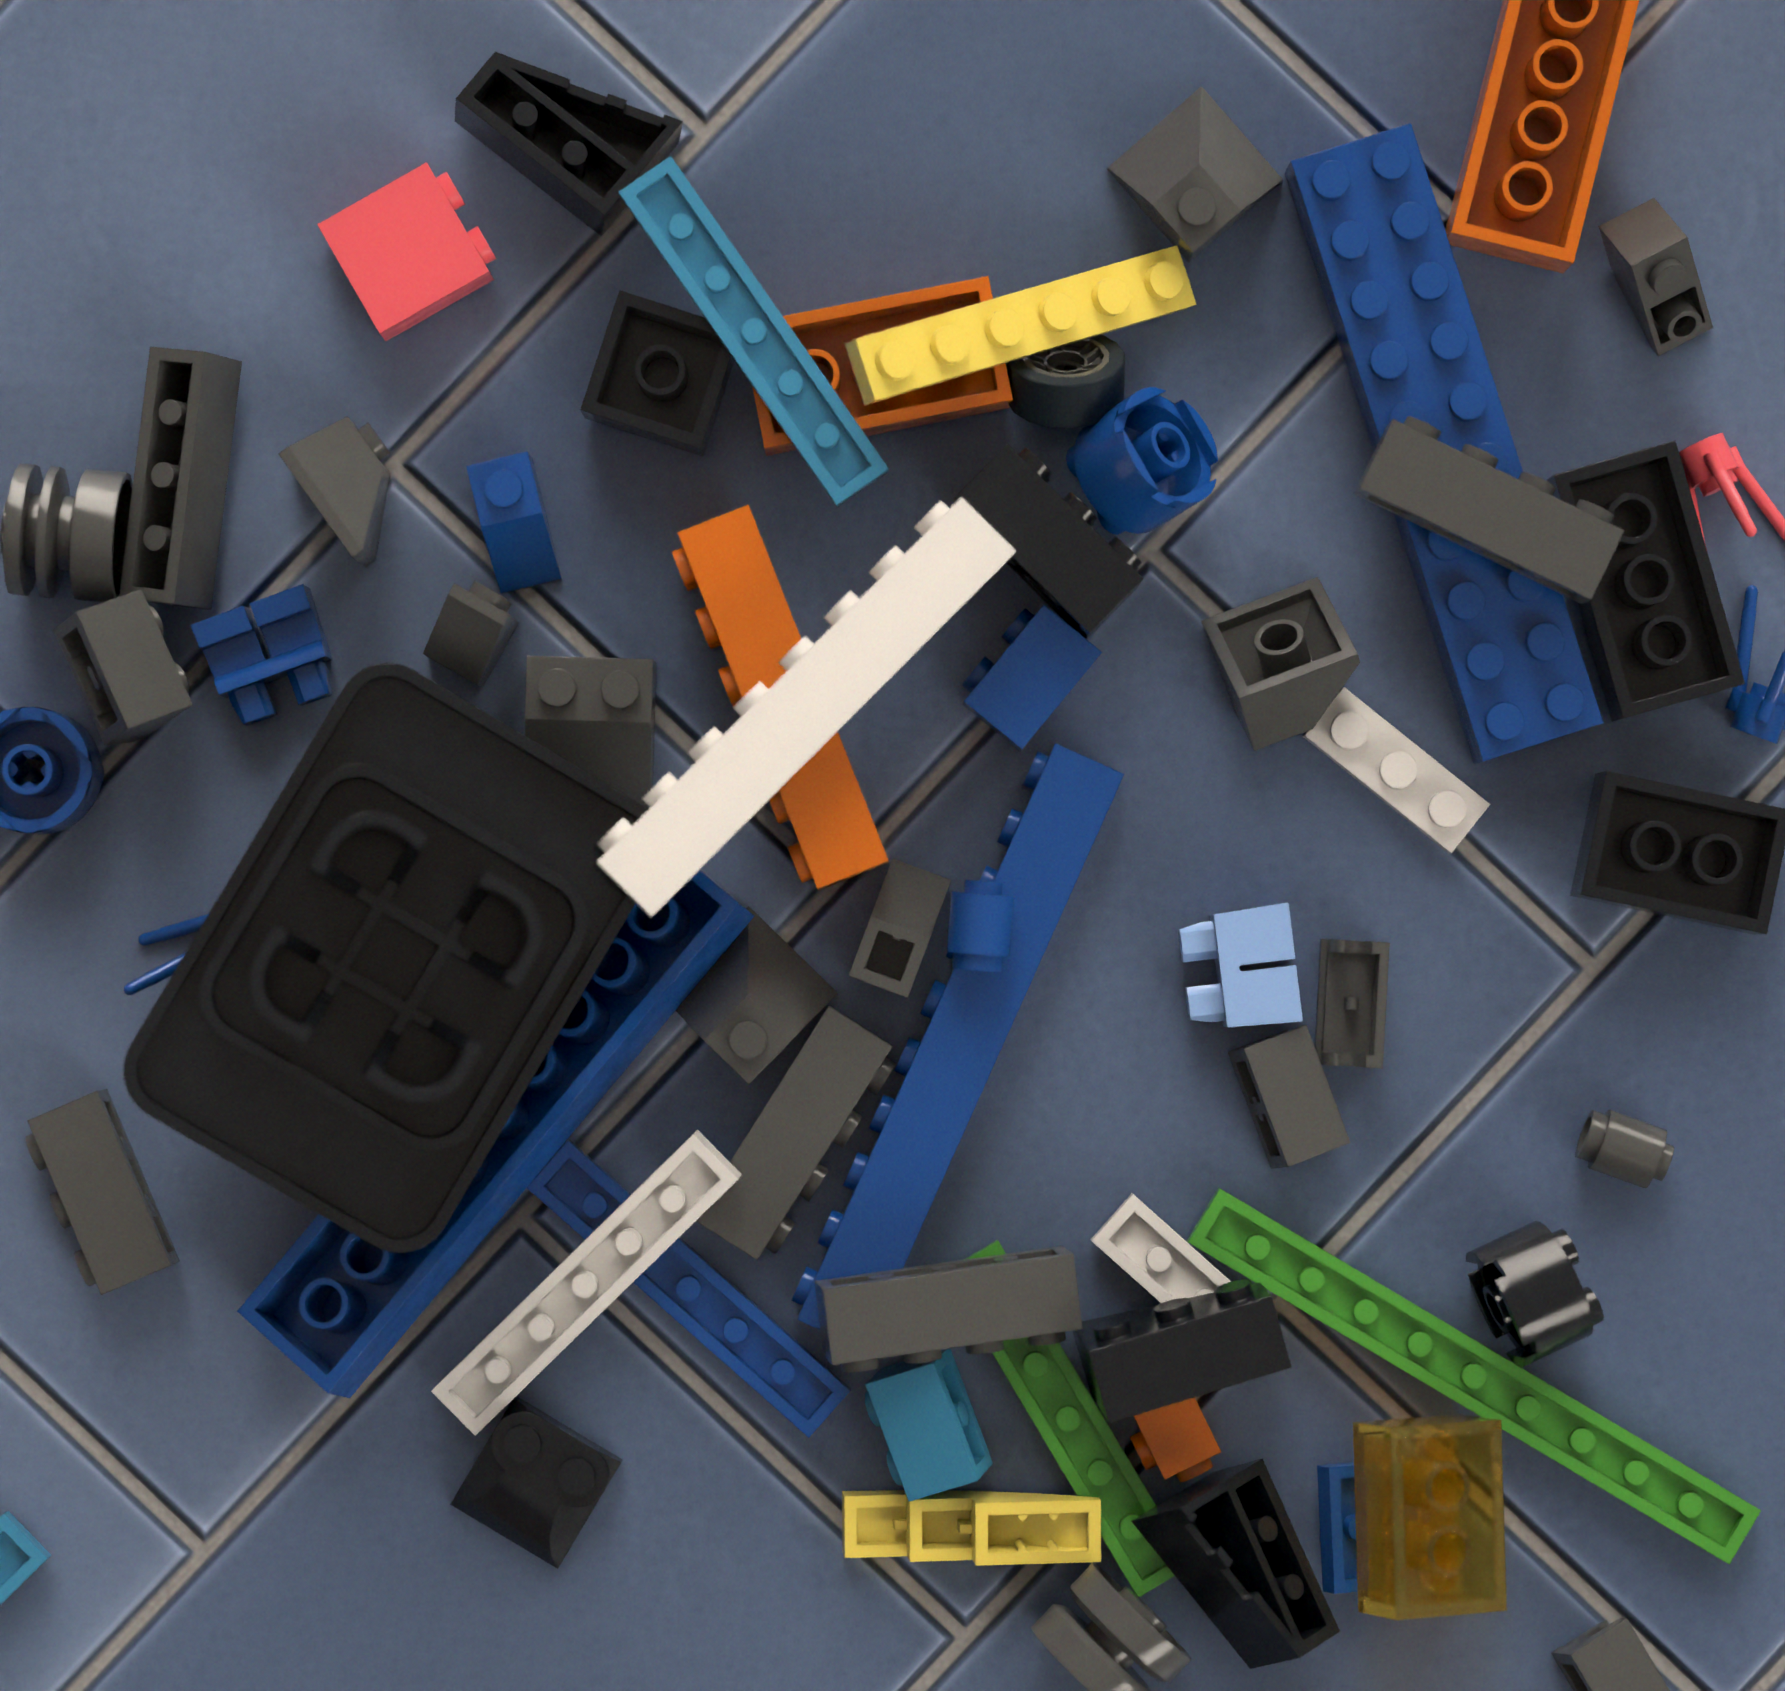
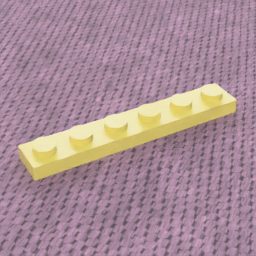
[845,245,1197,405]

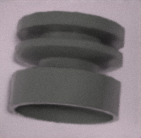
[1,463,133,602]

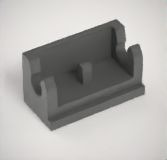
[1315,939,1390,1069]
[1228,1025,1351,1169]
[1551,1618,1670,1691]

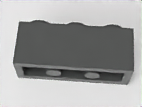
[25,1089,180,1295]

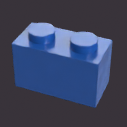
[962,604,1102,752]

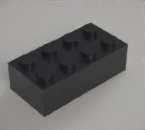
[1546,440,1745,722]

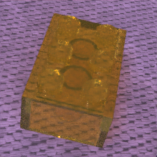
[1353,1414,1507,1620]

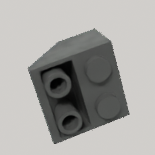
[53,589,193,746]

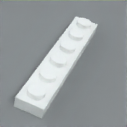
[431,1130,742,1436]

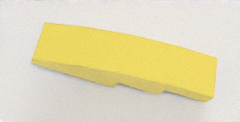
[842,1490,1101,1566]

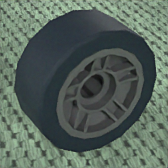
[1006,334,1125,428]

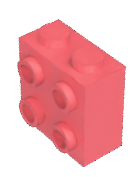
[317,162,496,341]

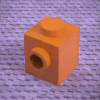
[1130,1397,1221,1483]

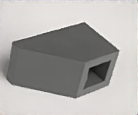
[1598,198,1713,356]
[423,581,519,688]
[848,858,951,998]

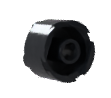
[1466,1221,1604,1367]

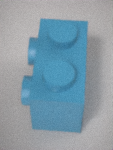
[865,1348,993,1502]

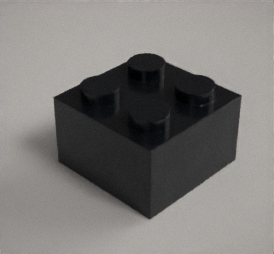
[580,290,734,456]

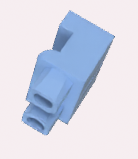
[1178,902,1303,1027]

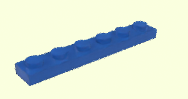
[527,1140,851,1438]

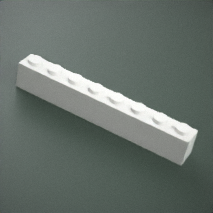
[596,497,1016,919]

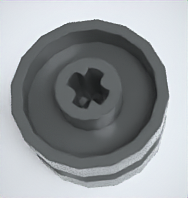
[1031,1563,1192,1691]

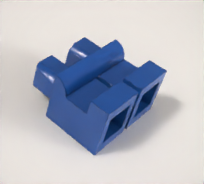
[190,584,333,726]

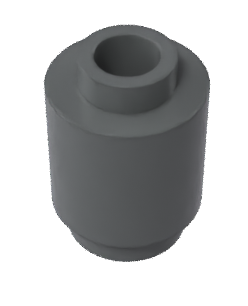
[1575,1109,1674,1189]

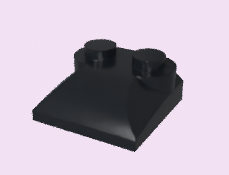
[450,1396,622,1569]

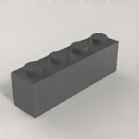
[119,347,242,610]
[1354,416,1624,604]
[696,1005,896,1260]
[814,1246,1083,1372]

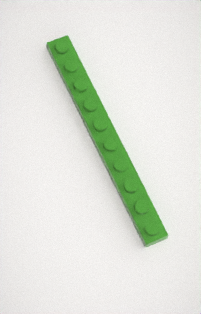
[1187,1187,1761,1565]

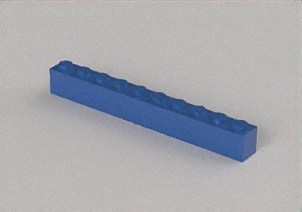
[791,743,1124,1330]

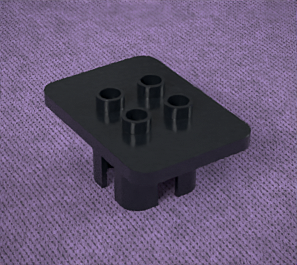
[124,663,647,1253]

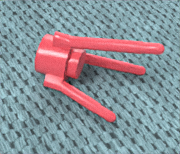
[1679,433,1785,542]

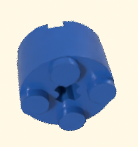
[1066,387,1218,535]
[0,707,105,835]

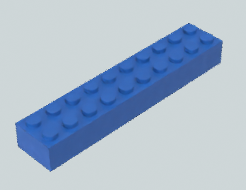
[1285,123,1604,764]
[237,870,754,1398]

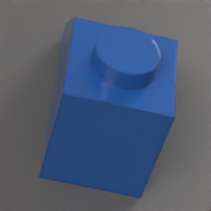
[466,451,562,594]

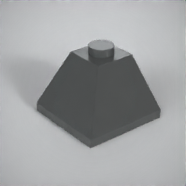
[1107,86,1283,263]
[279,416,390,567]
[1202,577,1360,751]
[675,906,837,1084]

